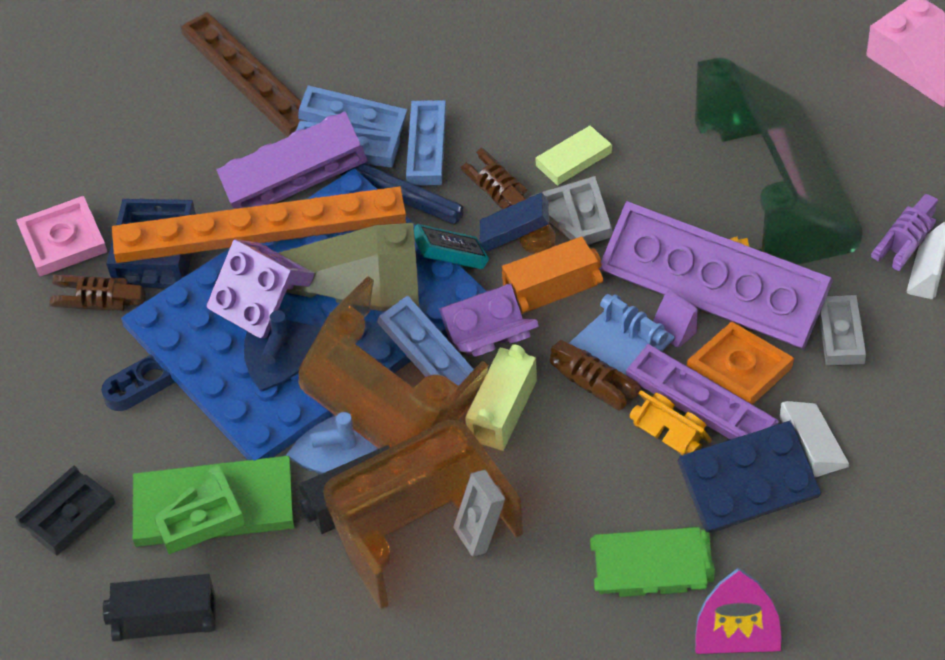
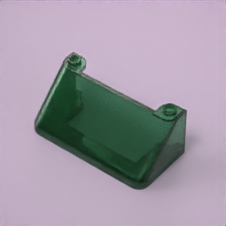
[695,57,863,265]

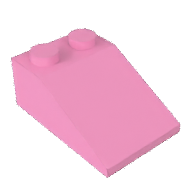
[866,0,945,107]

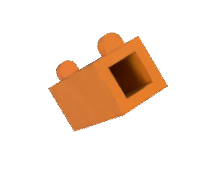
[502,236,603,314]

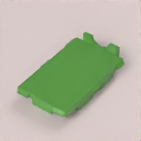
[590,526,715,597]

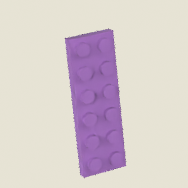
[599,201,833,350]

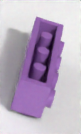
[216,111,368,209]

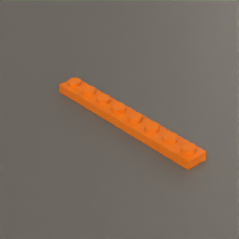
[112,186,406,263]

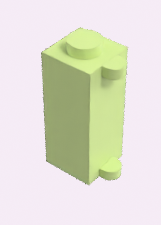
[465,345,537,451]

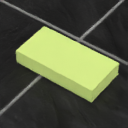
[536,126,612,186]

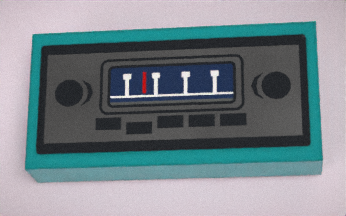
[414,224,489,269]

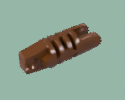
[460,147,528,210]
[49,275,146,311]
[550,340,642,411]

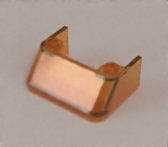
[298,276,488,465]
[324,420,523,610]

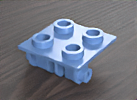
[569,294,675,375]

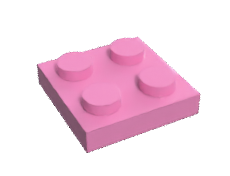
[16,196,107,277]

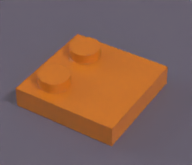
[686,321,794,405]

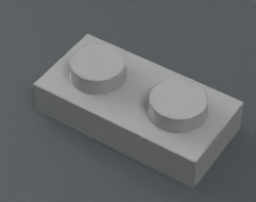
[819,295,866,365]
[453,470,505,557]

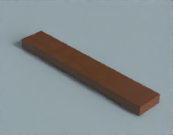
[180,12,309,137]

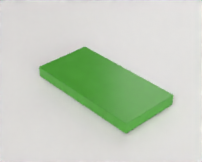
[133,456,294,547]

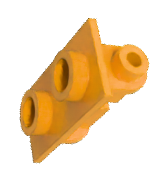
[630,390,712,455]

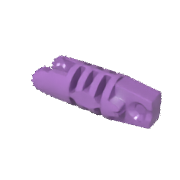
[871,194,938,271]

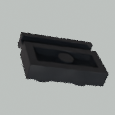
[15,465,115,556]

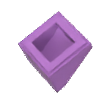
[653,290,698,347]

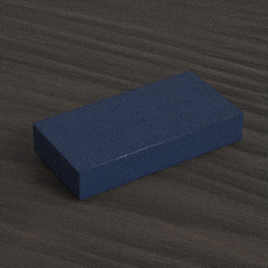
[479,192,549,251]

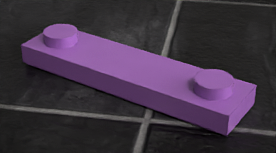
[626,344,779,440]

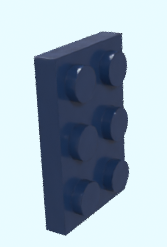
[677,420,821,534]

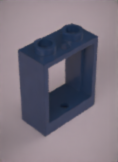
[106,198,196,288]

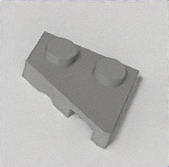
[530,176,613,245]

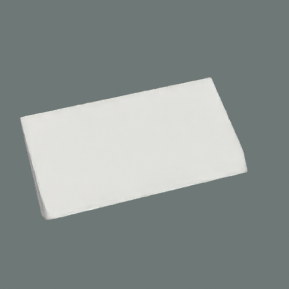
[907,221,945,299]
[780,401,849,477]

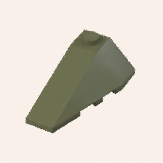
[279,223,419,311]

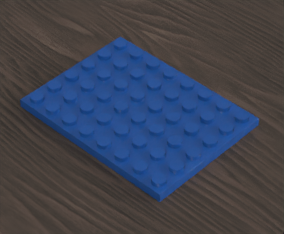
[121,168,486,461]

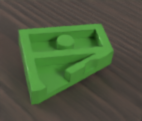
[154,465,245,555]

